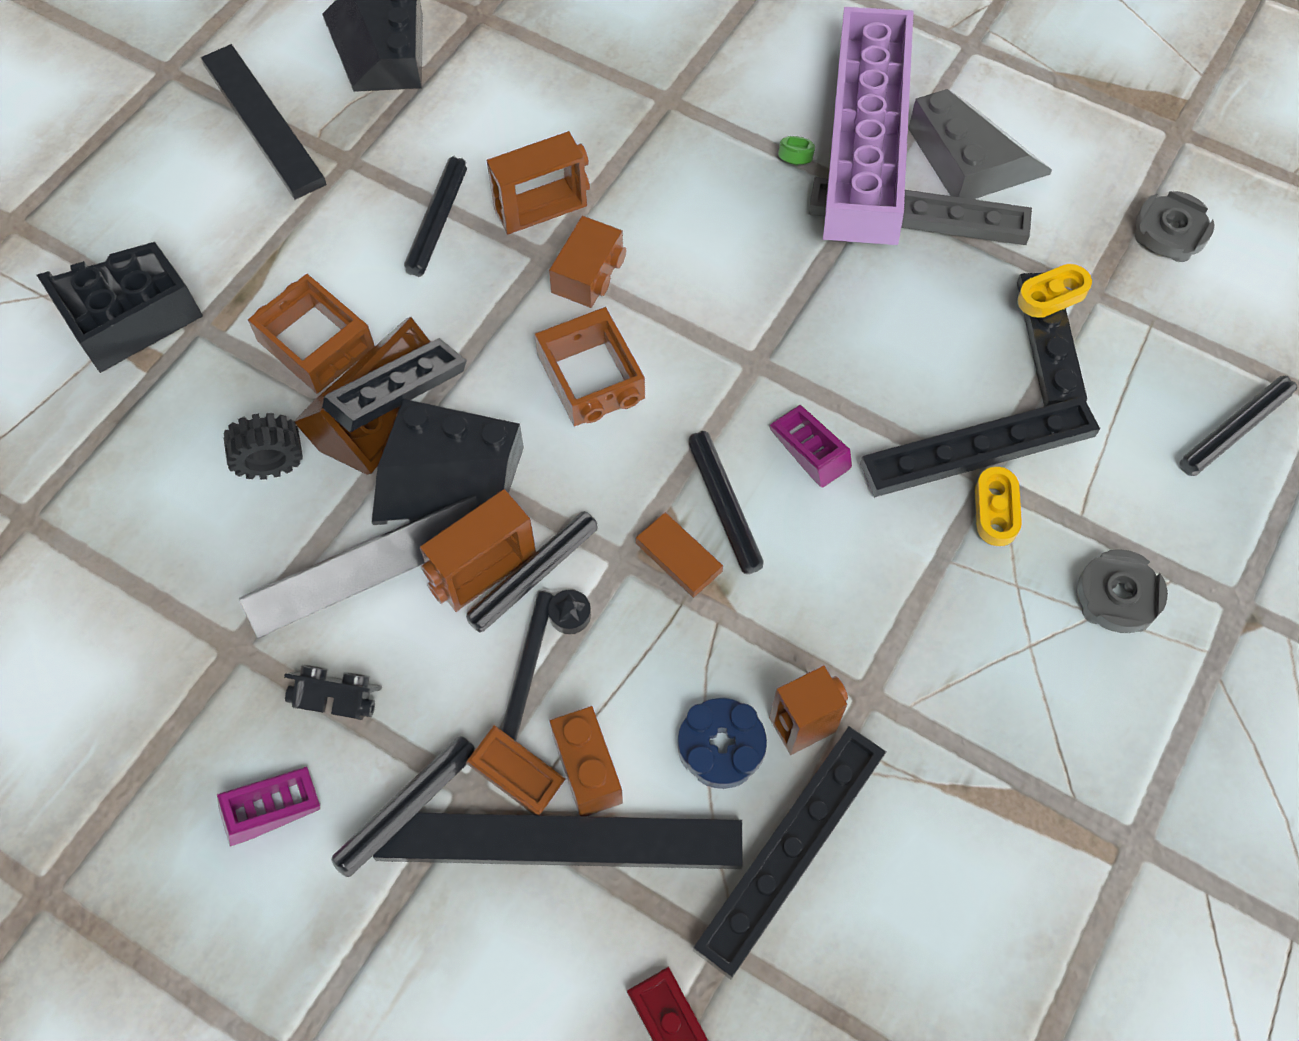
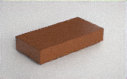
[636,512,723,598]
[466,725,566,816]

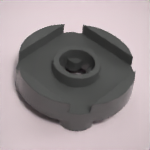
[1135,191,1215,262]
[1077,549,1168,633]

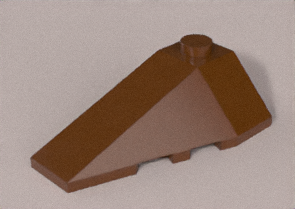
[295,317,431,475]

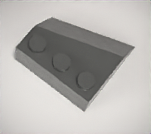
[908,89,1052,199]

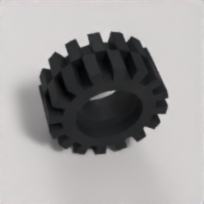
[223,413,303,480]

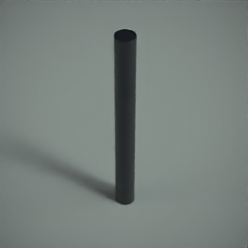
[501,591,554,741]

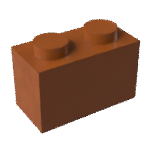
[549,215,626,308]
[769,666,848,756]
[549,706,623,817]

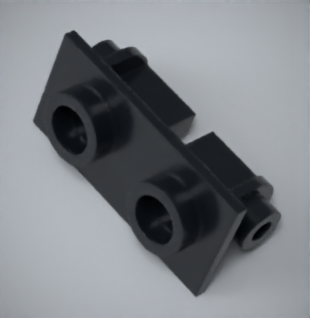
[284,665,382,720]

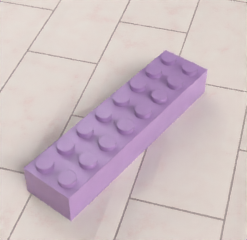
[823,7,914,245]

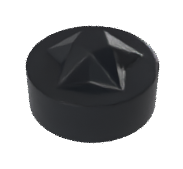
[548,590,591,634]

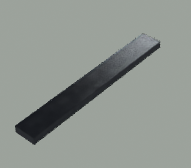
[373,813,743,869]

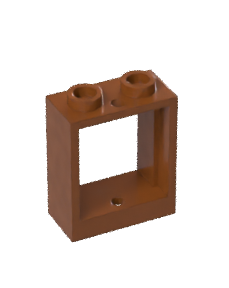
[486,131,590,235]
[248,274,375,394]
[535,307,645,427]
[420,489,536,612]

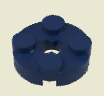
[678,698,767,789]

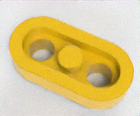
[1017,264,1092,317]
[975,467,1022,546]

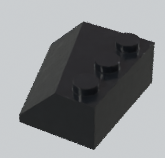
[322,0,423,92]
[36,242,203,373]
[371,399,524,525]

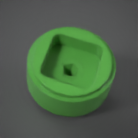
[778,136,815,165]

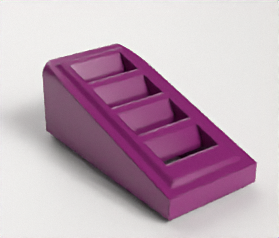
[770,404,852,488]
[217,767,320,847]

